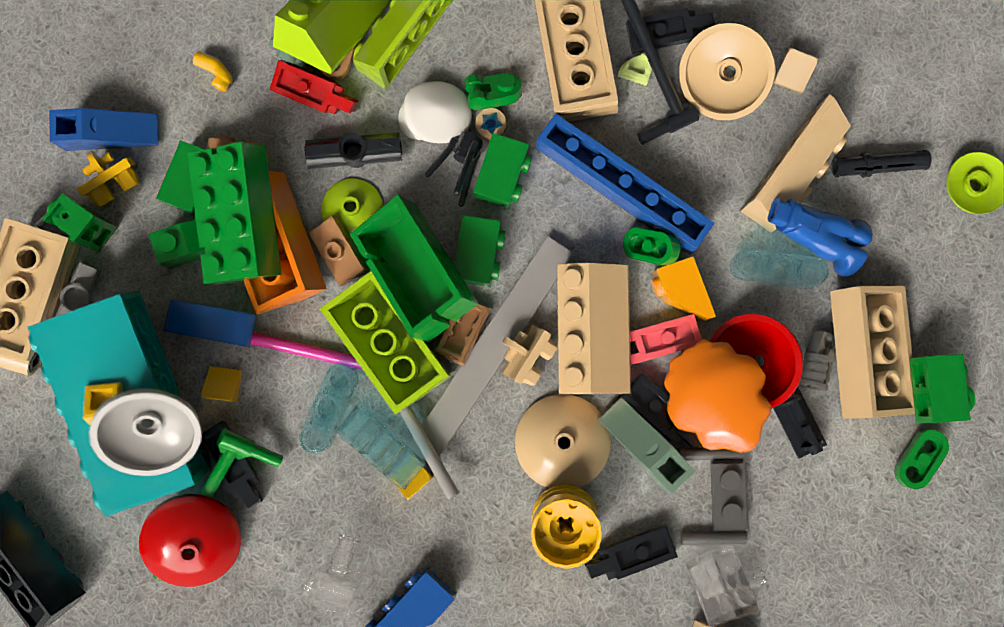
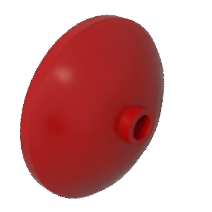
[710,314,804,408]
[139,494,241,587]

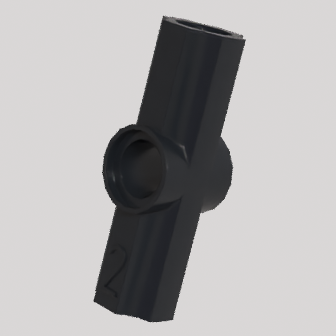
[304,132,403,169]

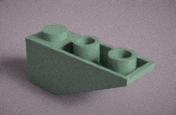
[598,398,695,494]

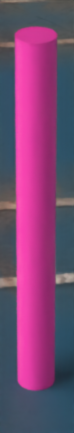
[251,332,363,370]

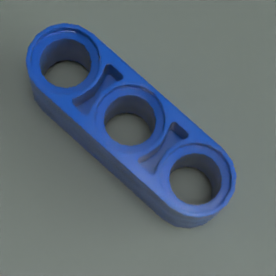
[163,300,257,347]

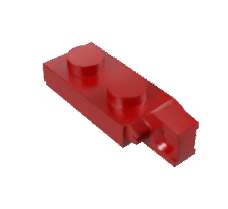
[269,60,359,114]

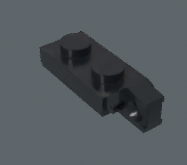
[626,8,715,54]
[620,373,700,448]
[199,421,264,509]
[585,525,678,580]

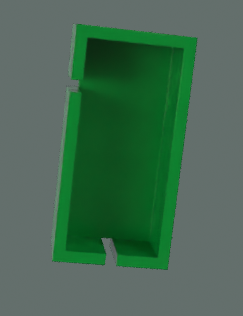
[187,142,282,284]
[349,195,478,342]

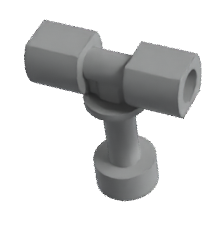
[54,262,101,317]

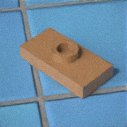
[309,216,369,286]
[435,303,491,366]

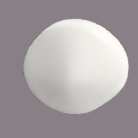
[398,81,472,144]

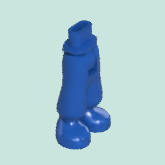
[768,198,873,277]

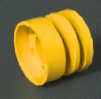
[531,484,602,569]

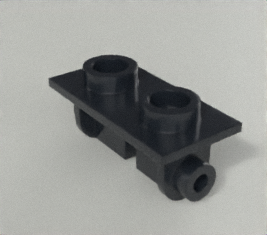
[773,387,827,459]

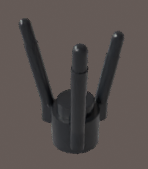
[425,132,483,207]

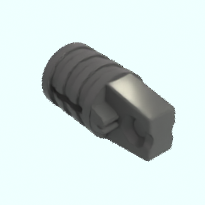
[799,331,834,391]

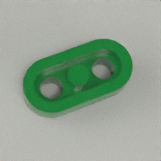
[623,227,680,265]
[894,430,949,489]

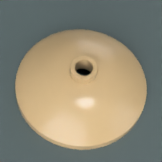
[679,23,776,120]
[515,394,611,488]

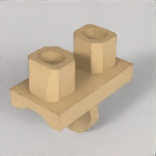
[501,324,558,386]

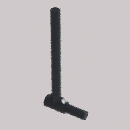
[621,0,699,145]

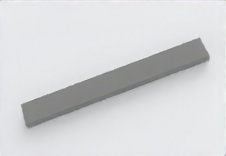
[407,236,574,460]

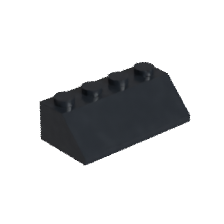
[0,490,86,627]

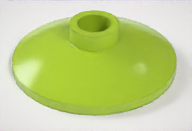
[946,152,1004,215]
[321,178,383,240]

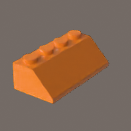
[244,171,327,314]

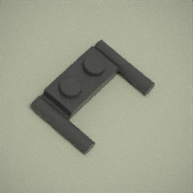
[678,448,748,545]

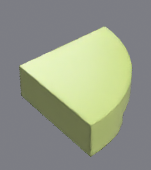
[617,53,652,86]

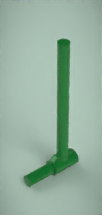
[153,428,283,581]

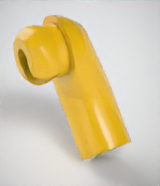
[193,51,233,92]

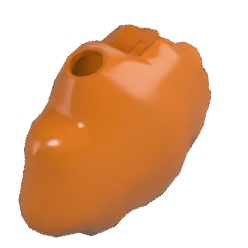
[664,339,771,453]

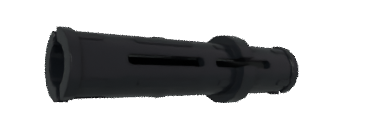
[831,150,932,178]

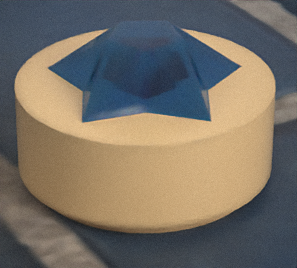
[475,108,506,141]

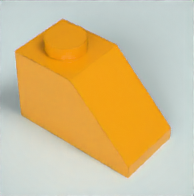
[651,256,716,321]

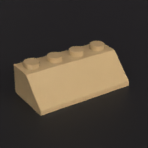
[741,94,851,232]
[557,263,631,395]
[830,286,915,419]

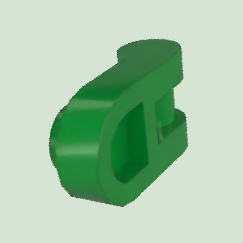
[464,73,522,110]

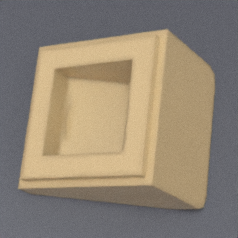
[774,48,818,94]

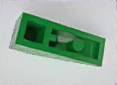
[149,220,205,269]

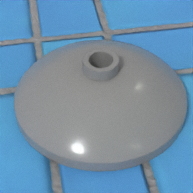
[89,389,201,476]

